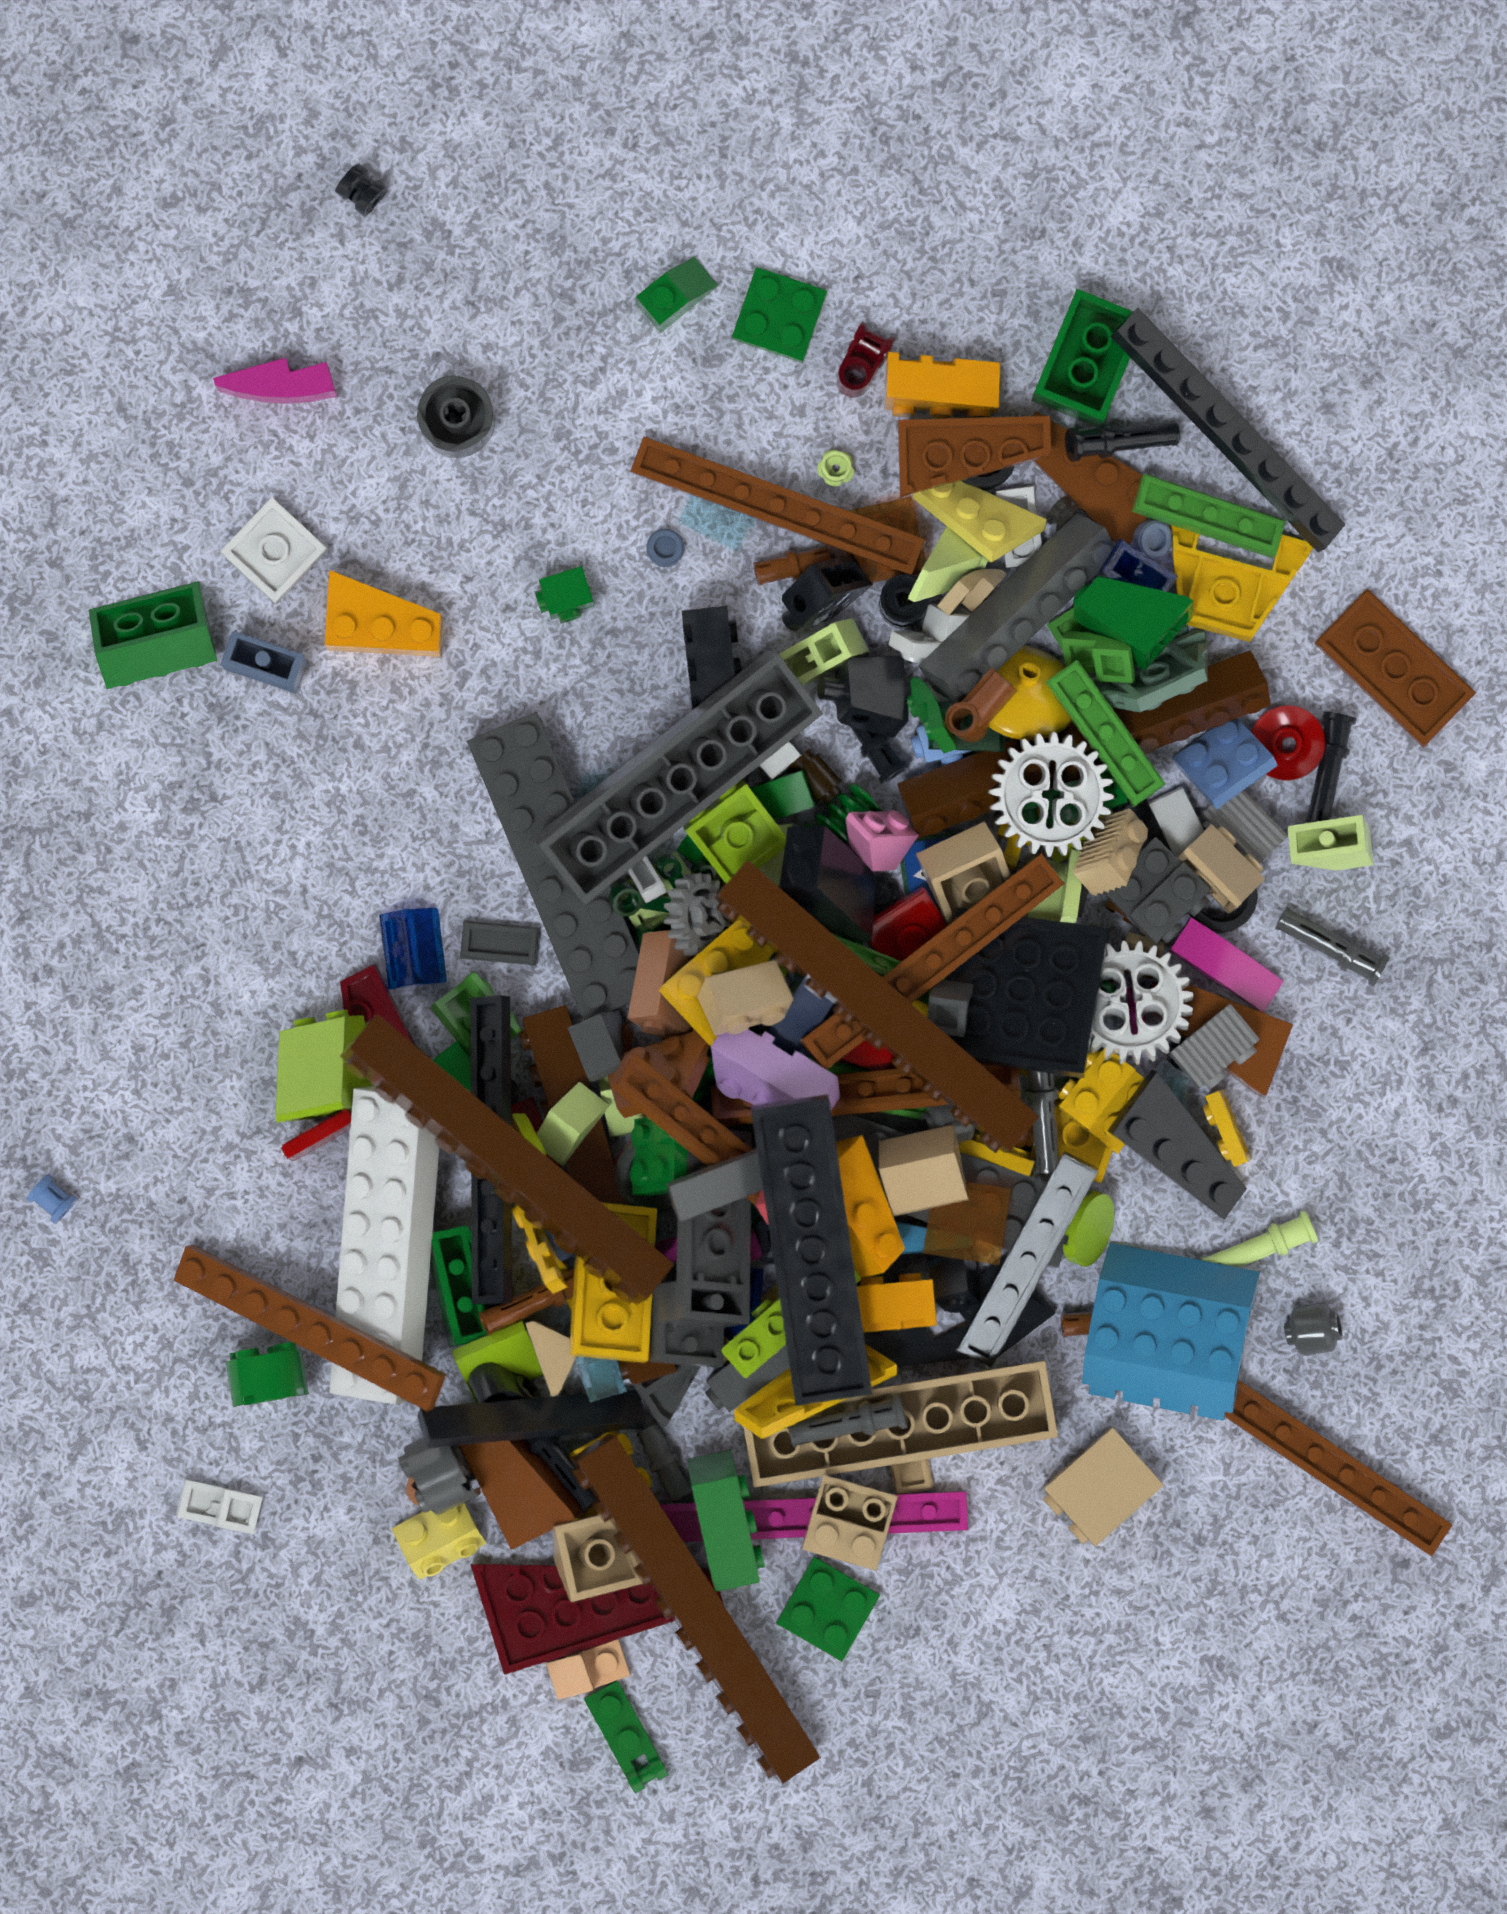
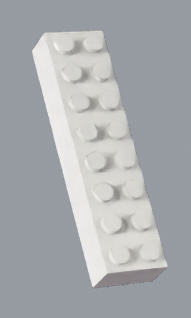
[329,1086,439,1405]

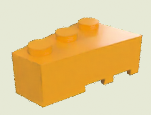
[884,352,1000,418]
[324,570,443,657]
[836,1135,905,1278]
[857,1273,937,1332]

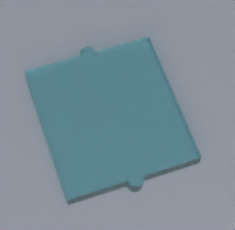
[678,494,755,551]

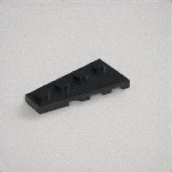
[1108,1069,1247,1219]

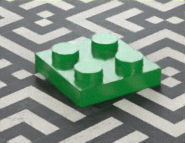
[732,267,827,363]
[630,1117,687,1197]
[776,1556,880,1662]

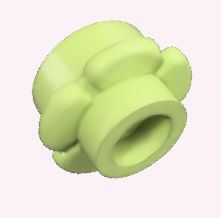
[817,449,854,487]

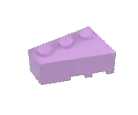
[711,1029,840,1110]

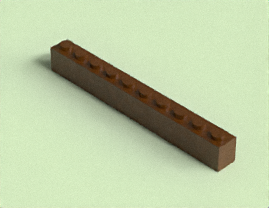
[897,650,1271,839]
[714,860,1040,1153]
[519,1005,677,1386]
[340,1014,674,1305]
[571,1433,821,1784]

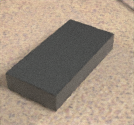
[460,920,539,966]

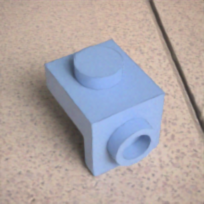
[910,725,971,766]

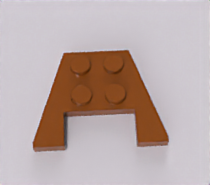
[607,1023,710,1118]

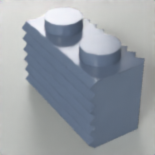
[221,630,307,694]

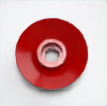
[1251,705,1325,781]

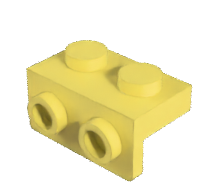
[391,1503,486,1579]

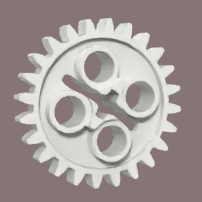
[988,732,1114,857]
[1091,941,1193,1065]

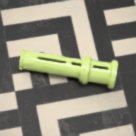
[1201,1210,1318,1268]

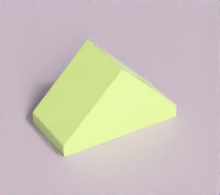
[537,1082,610,1166]

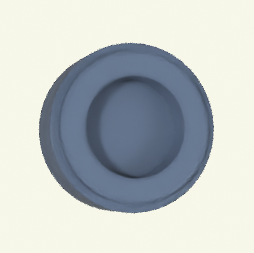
[1133,519,1173,558]
[646,529,684,568]

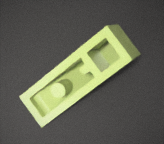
[908,526,989,602]
[779,618,870,687]

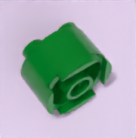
[226,1342,309,1407]

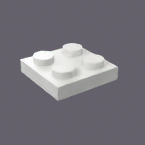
[220,497,328,605]

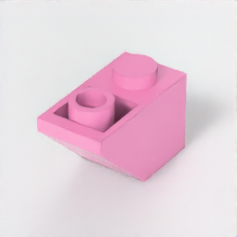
[846,810,919,871]

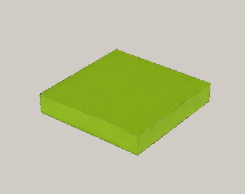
[451,1321,544,1403]

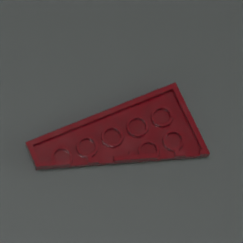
[470,1564,724,1675]

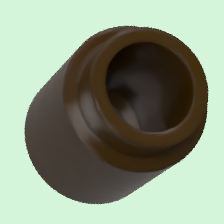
[788,748,843,805]

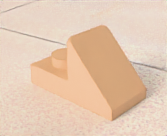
[546,1639,630,1700]

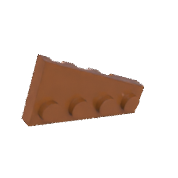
[1032,410,1147,554]
[898,416,1051,497]

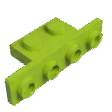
[721,1269,861,1378]

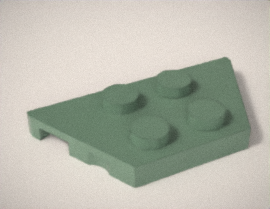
[1091,628,1208,712]

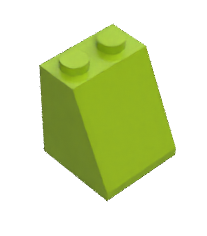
[275,1010,375,1123]

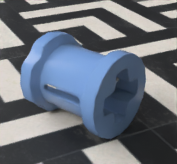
[26,1174,78,1224]

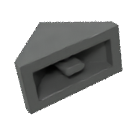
[567,1010,624,1082]

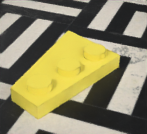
[913,481,1047,563]

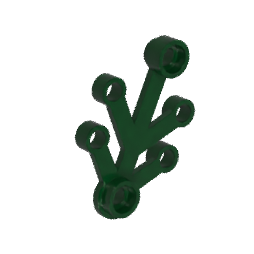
[609,854,738,946]

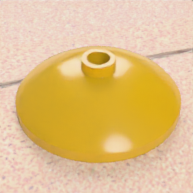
[988,645,1072,741]

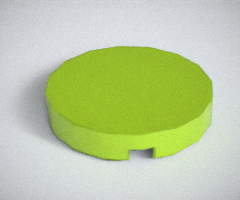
[1063,1190,1114,1267]

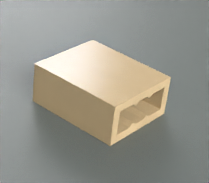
[1042,1427,1164,1547]

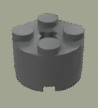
[417,375,495,458]
[398,1437,481,1515]

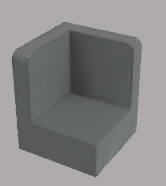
[927,980,974,1037]

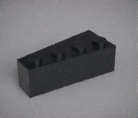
[682,606,742,710]

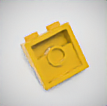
[1057,1047,1145,1154]

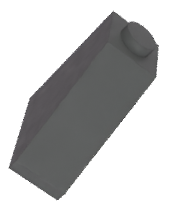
[705,1345,790,1412]

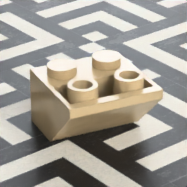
[801,1474,898,1571]

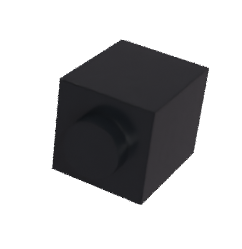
[927,1248,981,1313]

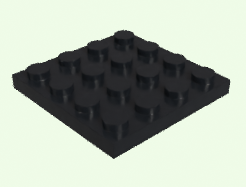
[944,907,1109,1078]

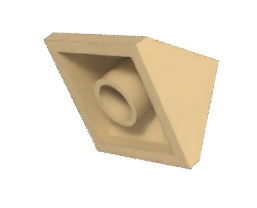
[879,1125,969,1216]
[525,1320,579,1396]
[553,1515,643,1602]

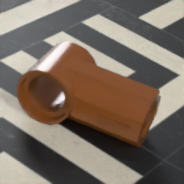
[945,668,1018,743]

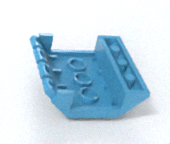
[1082,1243,1260,1421]

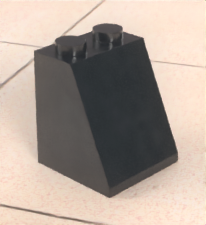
[779,826,879,942]

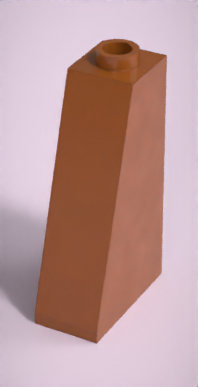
[1148,980,1293,1097]
[460,1439,588,1550]

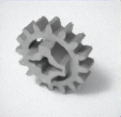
[664,873,730,957]

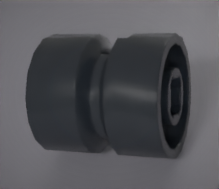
[879,574,929,629]

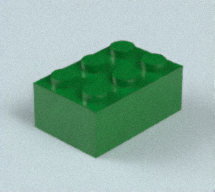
[1031,288,1133,427]

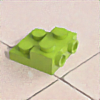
[683,779,786,883]

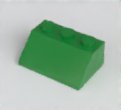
[89,581,217,689]

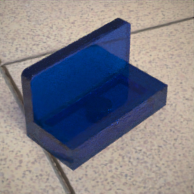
[379,908,447,990]

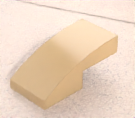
[937,569,1007,616]

